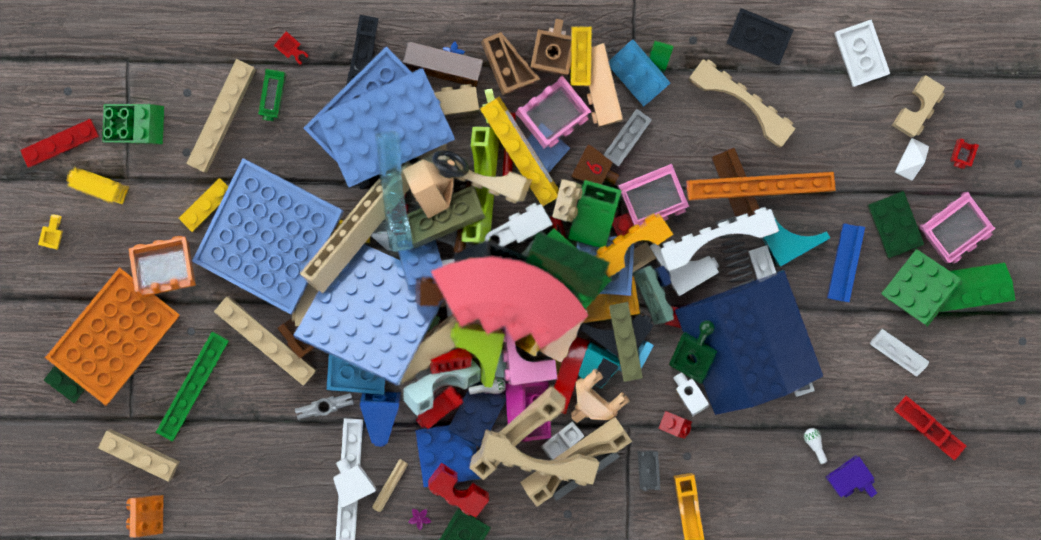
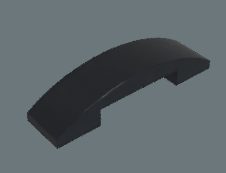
[346,15,379,86]

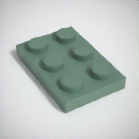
[632,266,674,325]

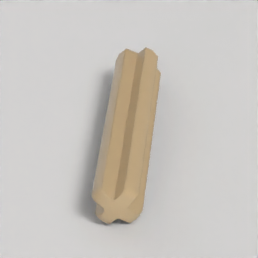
[372,459,408,512]

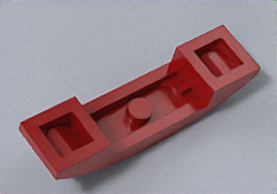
[554,337,589,414]

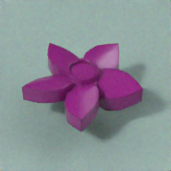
[408,508,431,530]

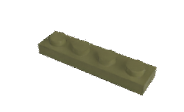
[609,302,643,382]

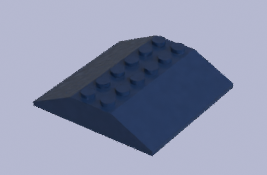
[675,270,823,415]

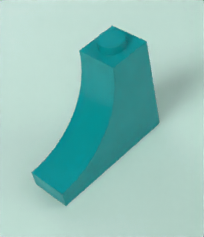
[761,217,830,267]

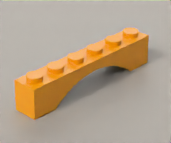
[673,473,704,540]

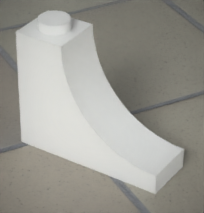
[649,243,719,296]

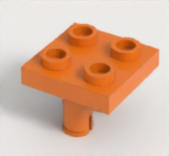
[126,495,164,537]

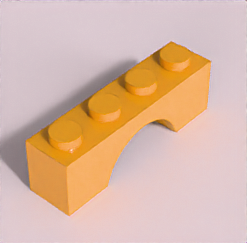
[595,213,673,277]

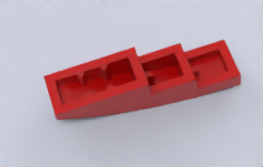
[894,396,967,461]

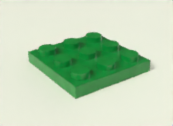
[881,249,963,327]

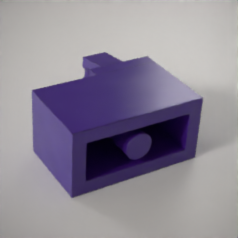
[825,455,877,498]

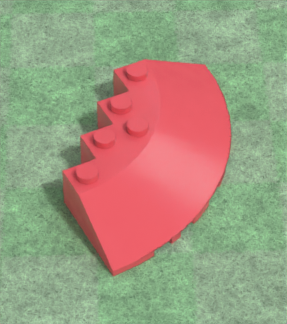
[431,257,588,349]

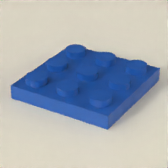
[415,425,481,487]

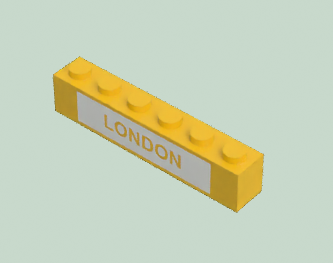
[480,96,559,206]

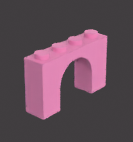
[501,326,557,385]

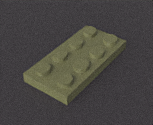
[403,185,485,248]

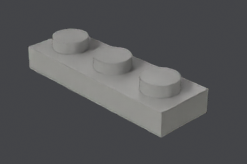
[603,109,652,167]

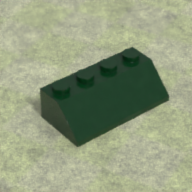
[526,232,610,299]

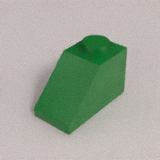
[649,41,674,72]

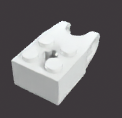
[485,203,552,247]

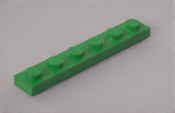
[156,331,230,442]

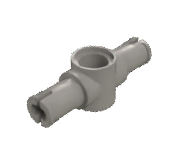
[295,393,354,420]

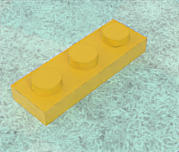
[570,26,592,86]
[179,178,229,232]

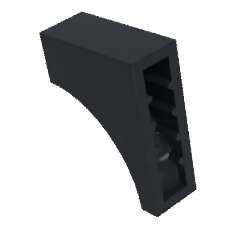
[454,240,528,263]
[580,313,654,357]

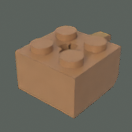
[530,19,571,77]

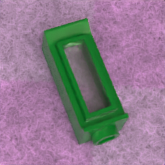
[258,69,286,121]

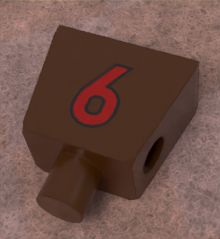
[571,144,619,185]

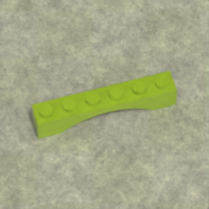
[462,127,499,245]

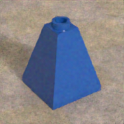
[360,392,401,447]

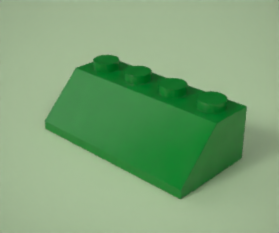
[939,263,1016,312]

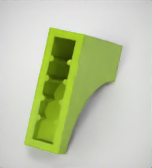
[450,321,505,388]

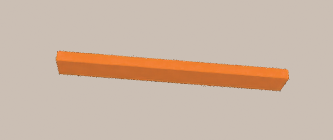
[686,172,836,200]

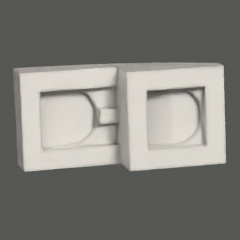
[541,421,584,460]

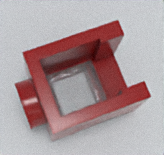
[950,139,979,169]

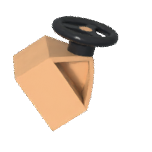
[403,150,469,219]

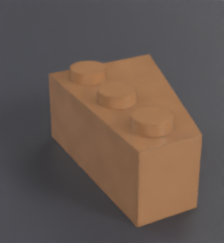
[481,32,540,96]

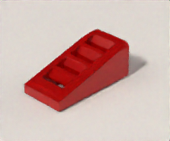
[430,347,472,374]

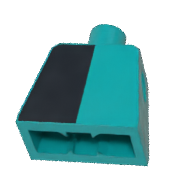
[578,342,620,388]

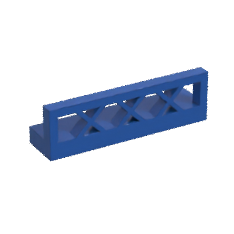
[827,223,865,302]

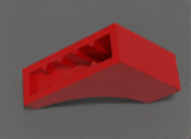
[416,385,464,429]

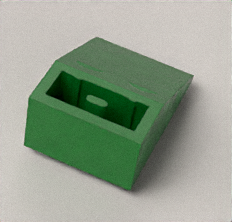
[102,104,164,144]
[568,180,622,248]

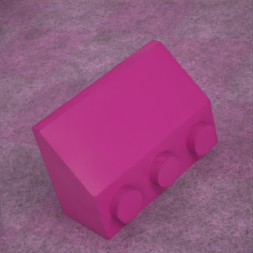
[506,381,552,442]

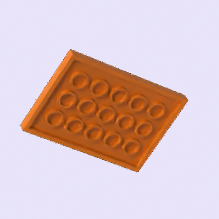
[45,267,180,406]

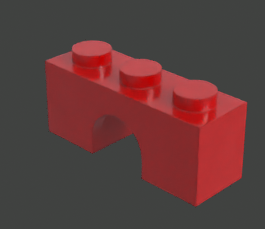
[428,463,489,518]

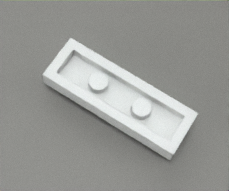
[870,329,929,377]

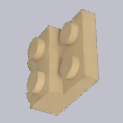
[553,180,582,223]

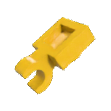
[38,214,63,250]

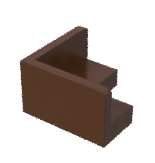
[277,317,315,359]

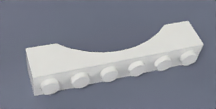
[661,207,779,271]

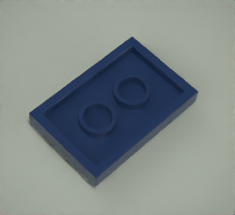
[447,382,506,448]

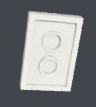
[834,20,890,87]

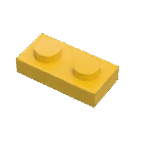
[515,333,540,356]

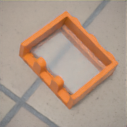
[128,236,196,297]

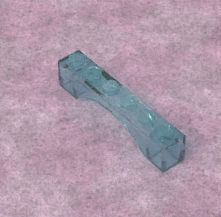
[375,131,413,252]

